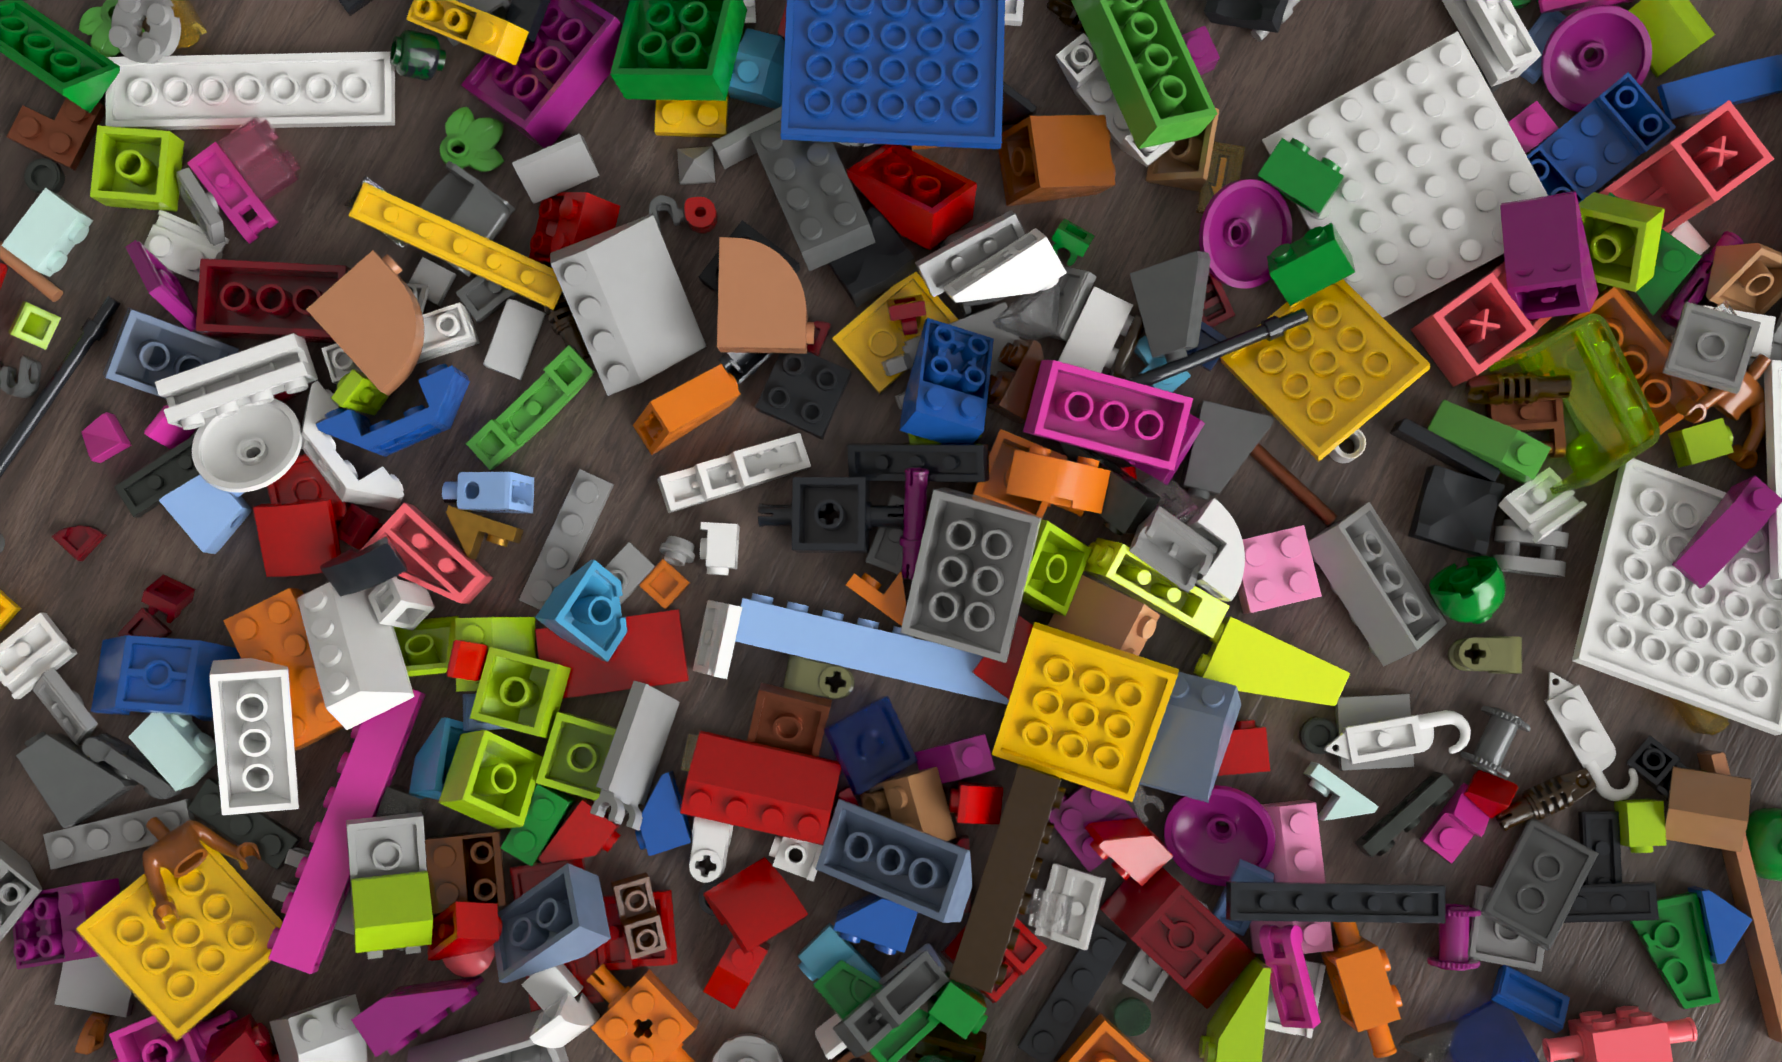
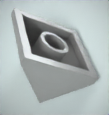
[512,134,599,204]

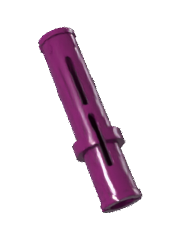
[1661,231,1744,328]
[899,467,929,579]

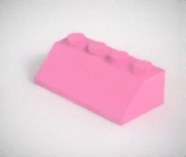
[1249,799,1334,954]

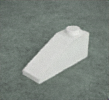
[943,228,1067,303]

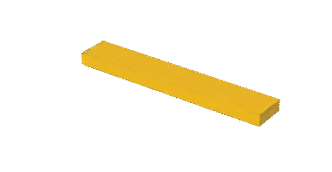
[349,182,562,310]

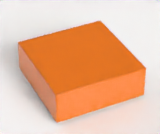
[639,559,690,610]

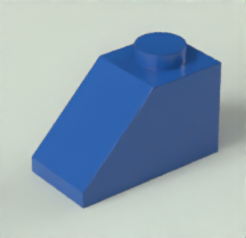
[635,770,692,856]

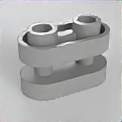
[1493,520,1569,578]

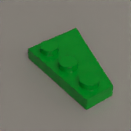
[1608,192,1702,316]
[1630,892,1720,1009]
[812,960,940,1062]

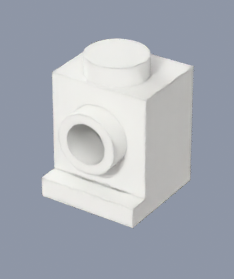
[700,522,740,575]
[368,577,435,630]
[769,835,823,882]

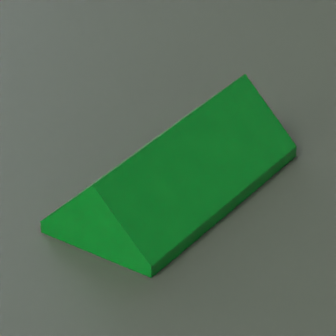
[0,0,120,113]

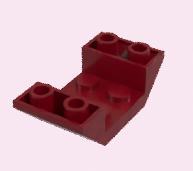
[1099,867,1256,1009]

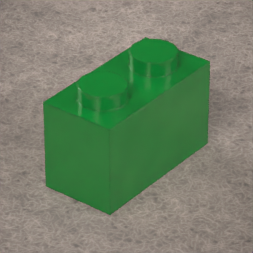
[1257,138,1344,218]
[1267,222,1355,306]
[500,784,576,867]
[927,971,988,1039]

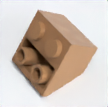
[858,767,957,841]

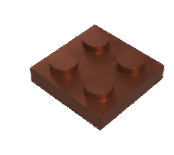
[747,682,832,757]

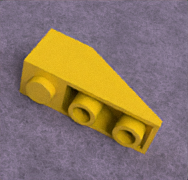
[406,0,529,66]

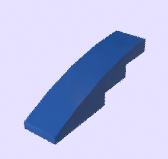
[1657,54,1782,121]

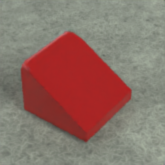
[446,640,488,681]
[1464,770,1519,819]

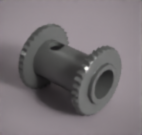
[1460,706,1531,777]

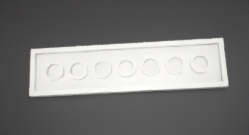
[106,51,395,130]

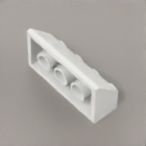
[297,582,414,730]
[210,658,299,815]

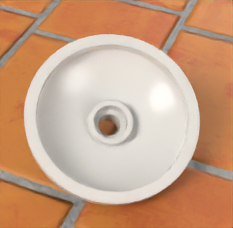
[192,399,303,493]

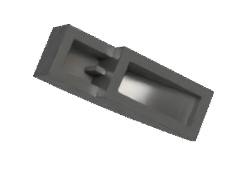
[833,950,949,1058]

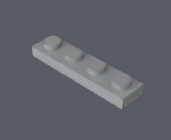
[519,469,614,610]
[43,799,195,870]

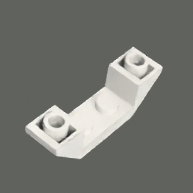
[1055,33,1175,167]
[301,381,404,511]

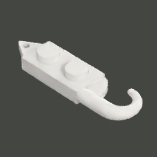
[1544,672,1638,801]
[1324,710,1471,764]

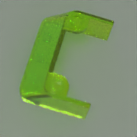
[1488,313,1660,494]

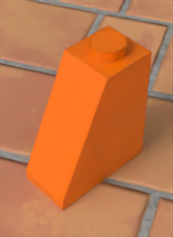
[633,364,740,455]

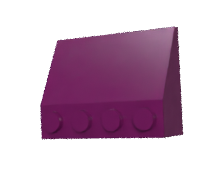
[461,0,623,149]

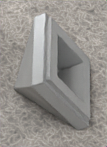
[677,146,716,185]

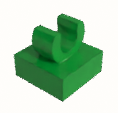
[1051,218,1095,266]

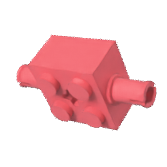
[1542,1006,1697,1062]

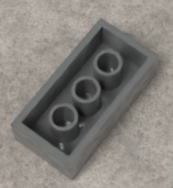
[749,121,876,271]

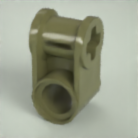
[1447,636,1522,674]
[783,655,855,699]

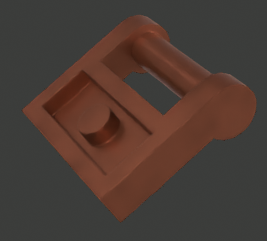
[1486,398,1566,458]

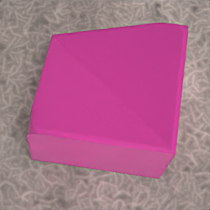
[82,412,132,463]

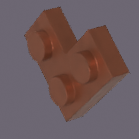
[6,98,106,170]

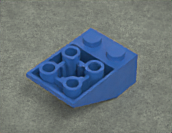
[899,318,994,444]

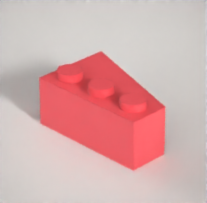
[361,502,493,604]

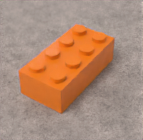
[223,588,344,751]

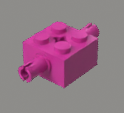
[109,1010,237,1062]

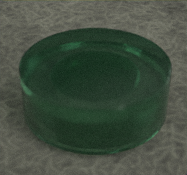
[1114,997,1151,1036]

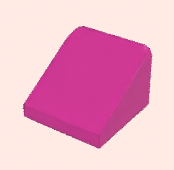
[144,405,197,450]

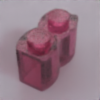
[218,116,301,203]

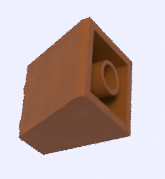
[998,115,1116,206]

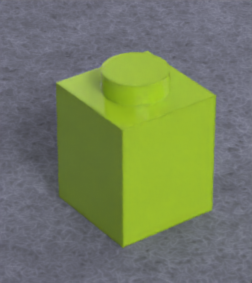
[1668,418,1734,468]
[1614,799,1666,853]

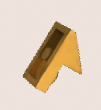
[446,505,524,560]

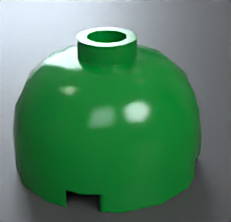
[1429,556,1506,624]
[1746,808,1782,881]

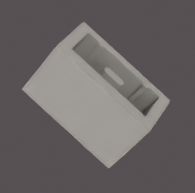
[0,840,42,942]

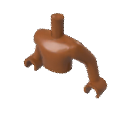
[1676,354,1771,469]
[142,817,261,930]

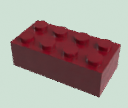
[196,259,351,344]

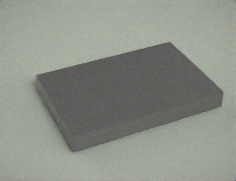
[1481,818,1599,951]

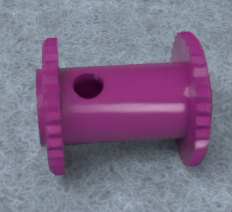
[1427,904,1481,971]

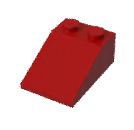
[847,144,977,250]

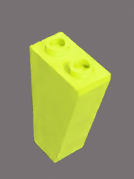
[1084,538,1230,638]
[1194,617,1350,706]

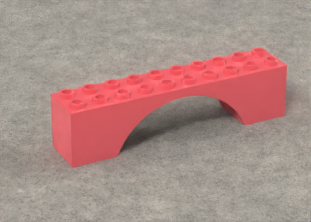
[1410,100,1774,387]

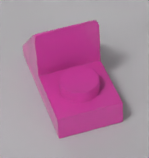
[1420,783,1489,864]

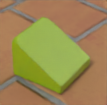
[8,301,61,350]

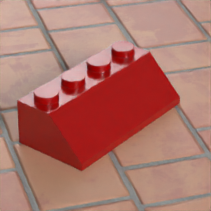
[680,730,843,845]

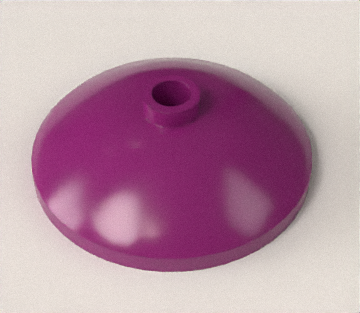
[1541,4,1652,112]
[1199,179,1292,289]
[1164,785,1276,886]

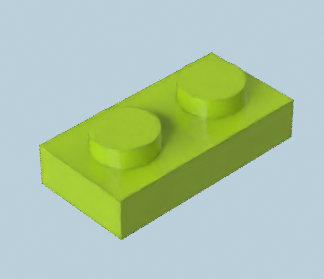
[331,369,391,415]

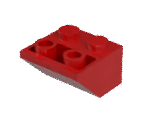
[529,192,620,266]

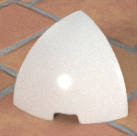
[1186,498,1245,602]

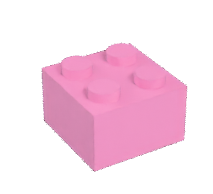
[1238,525,1322,614]

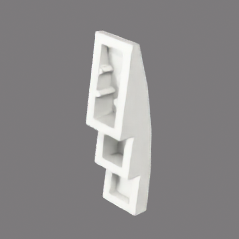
[657,433,811,513]

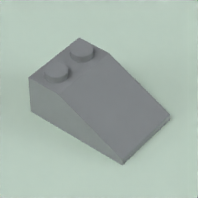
[269,994,367,1062]

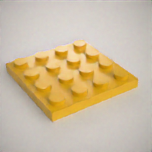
[1220,279,1430,462]
[992,622,1179,802]
[76,840,283,1042]

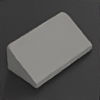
[483,298,546,380]

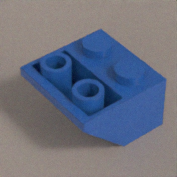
[833,893,918,955]

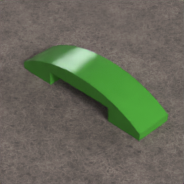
[466,345,595,470]

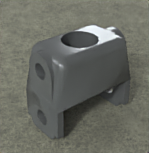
[420,161,515,277]

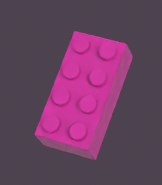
[1023,360,1193,471]

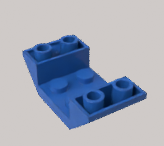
[1527,72,1676,203]
[316,364,470,457]
[91,635,241,721]

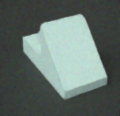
[1303,762,1379,821]

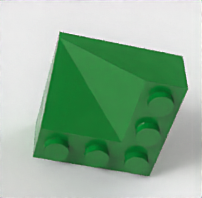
[610,0,747,101]

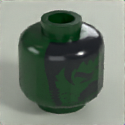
[390,30,446,81]

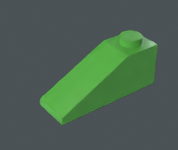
[1427,400,1551,484]

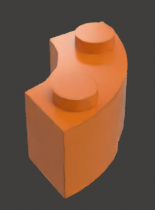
[1006,446,1111,514]

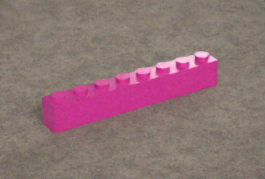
[267,689,426,974]

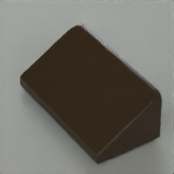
[906,1022,987,1062]

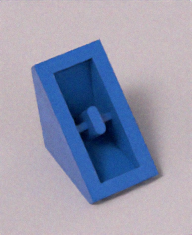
[1688,886,1753,965]

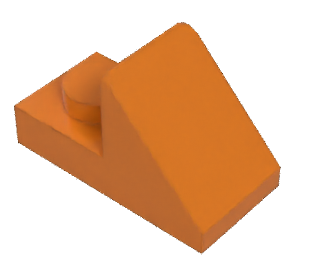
[846,572,906,626]

